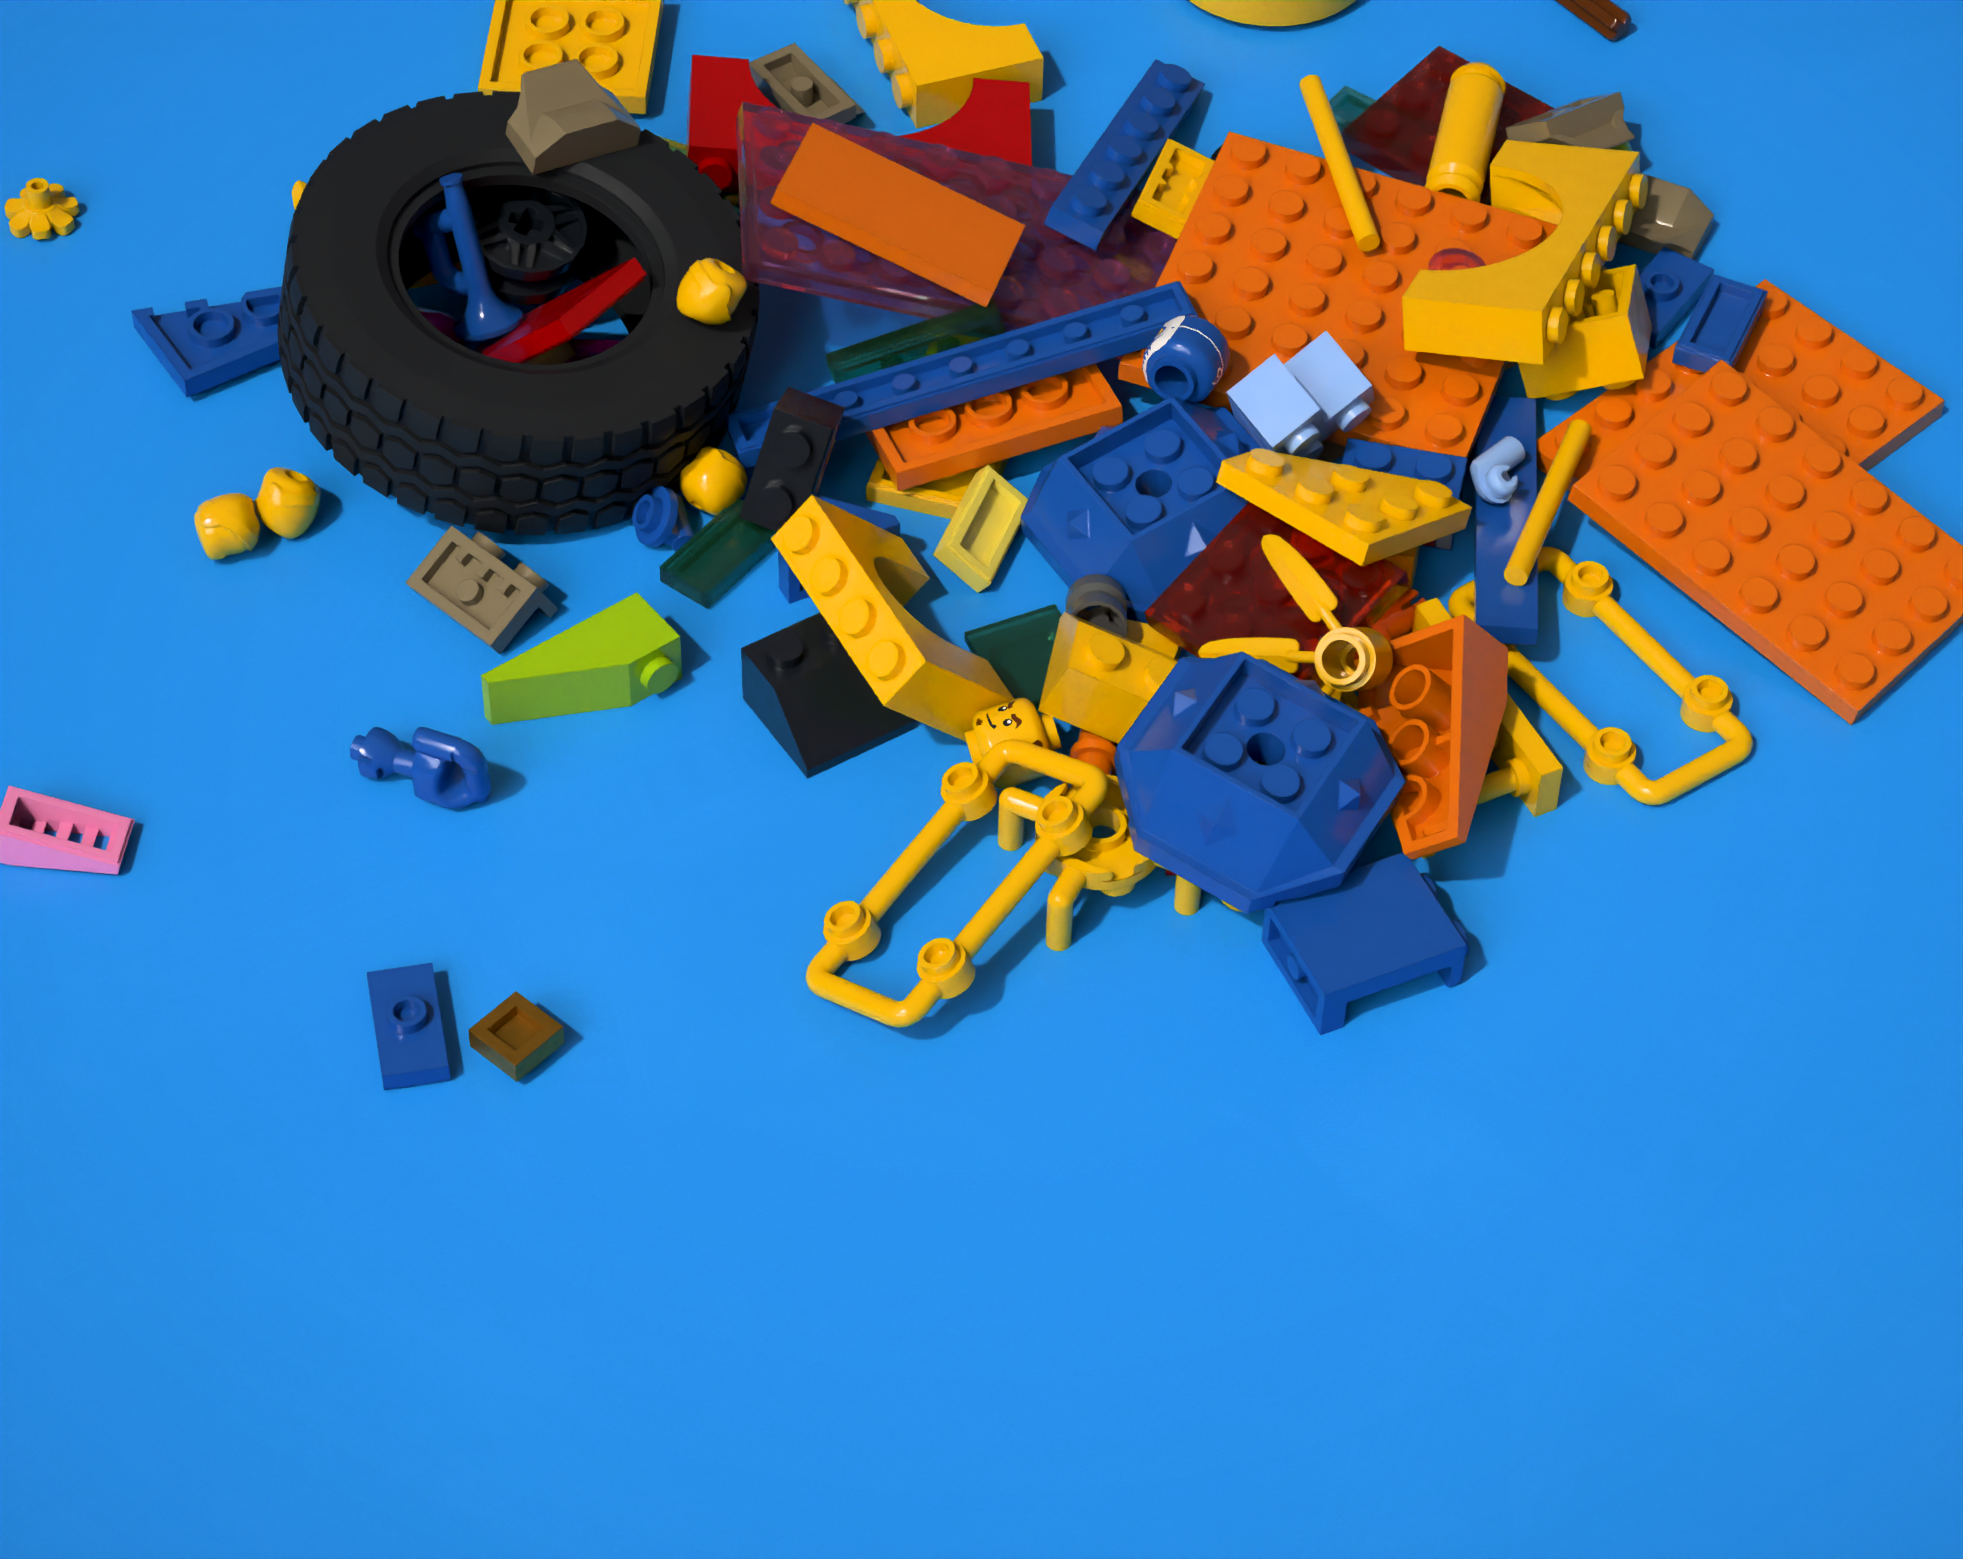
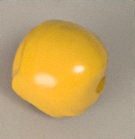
[676,258,747,325]
[680,446,748,516]
[253,467,321,539]
[194,493,260,560]

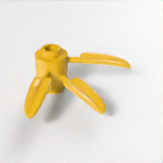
[1198,534,1393,766]

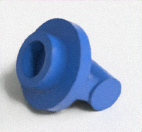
[632,486,696,553]

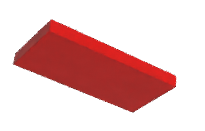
[474,257,647,364]

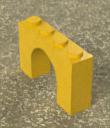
[771,495,1014,742]

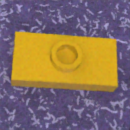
[1130,139,1215,239]

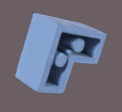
[1226,331,1375,459]

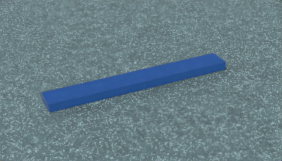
[725,281,1198,469]

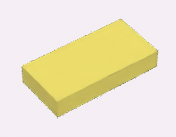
[933,465,1028,593]

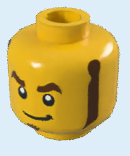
[964,698,1062,789]

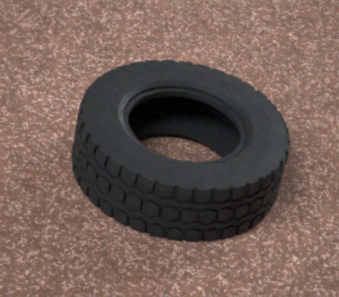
[277,91,760,535]

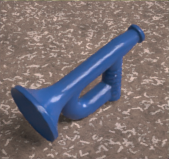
[411,173,524,341]

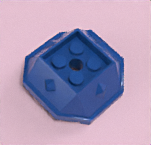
[1020,396,1287,631]
[1114,651,1406,914]

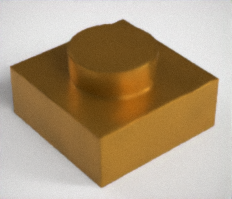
[468,991,565,1082]

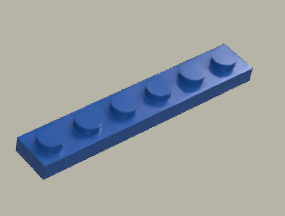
[1044,59,1205,251]

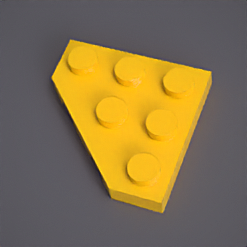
[1216,448,1472,566]

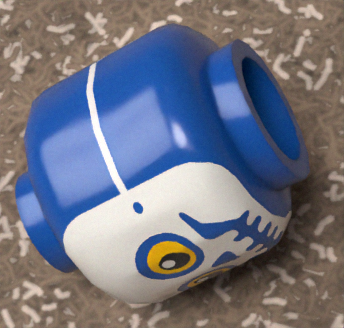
[1142,315,1230,404]

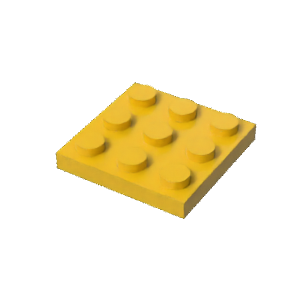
[478,0,664,114]

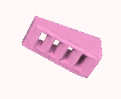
[0,785,135,875]

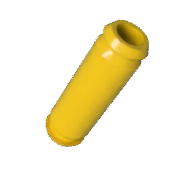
[1424,62,1506,203]

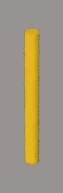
[1299,75,1380,252]
[1504,419,1592,586]

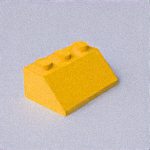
[1038,611,1179,744]

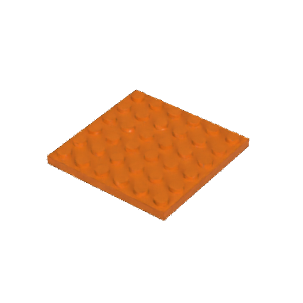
[1118,131,1558,465]

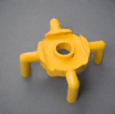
[998,774,1201,951]

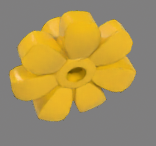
[5,178,80,240]

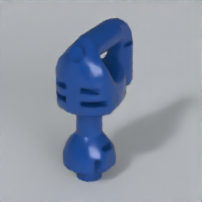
[350,727,492,809]

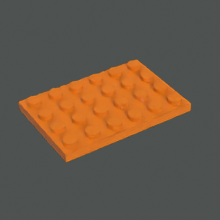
[1536,279,1945,491]
[1567,359,1963,725]

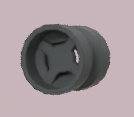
[1065,574,1128,637]

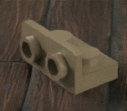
[405,525,558,654]

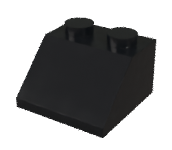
[741,612,915,779]

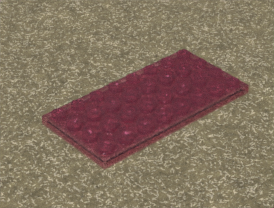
[736,102,1178,360]

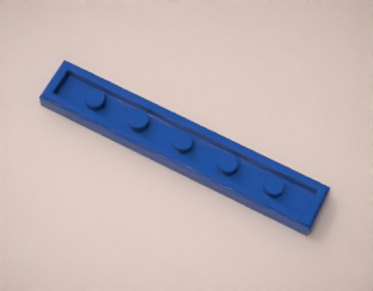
[1474,396,1538,646]

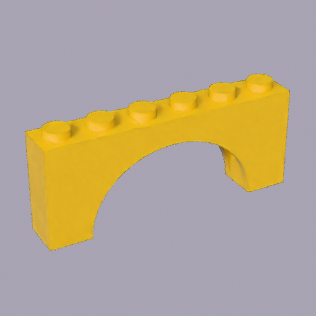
[843,0,1044,129]
[1402,140,1648,365]

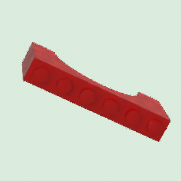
[686,55,1032,216]

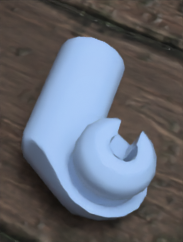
[1469,436,1525,504]

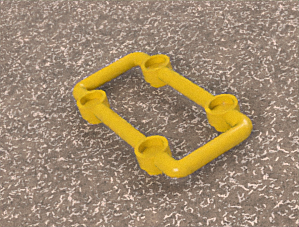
[1448,547,1753,805]
[805,739,1109,1028]

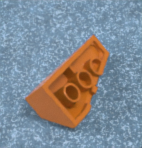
[1358,614,1508,860]

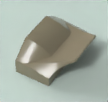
[749,43,865,131]
[505,59,641,175]
[1505,92,1635,149]
[1618,173,1714,260]

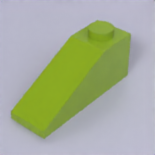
[481,592,682,725]

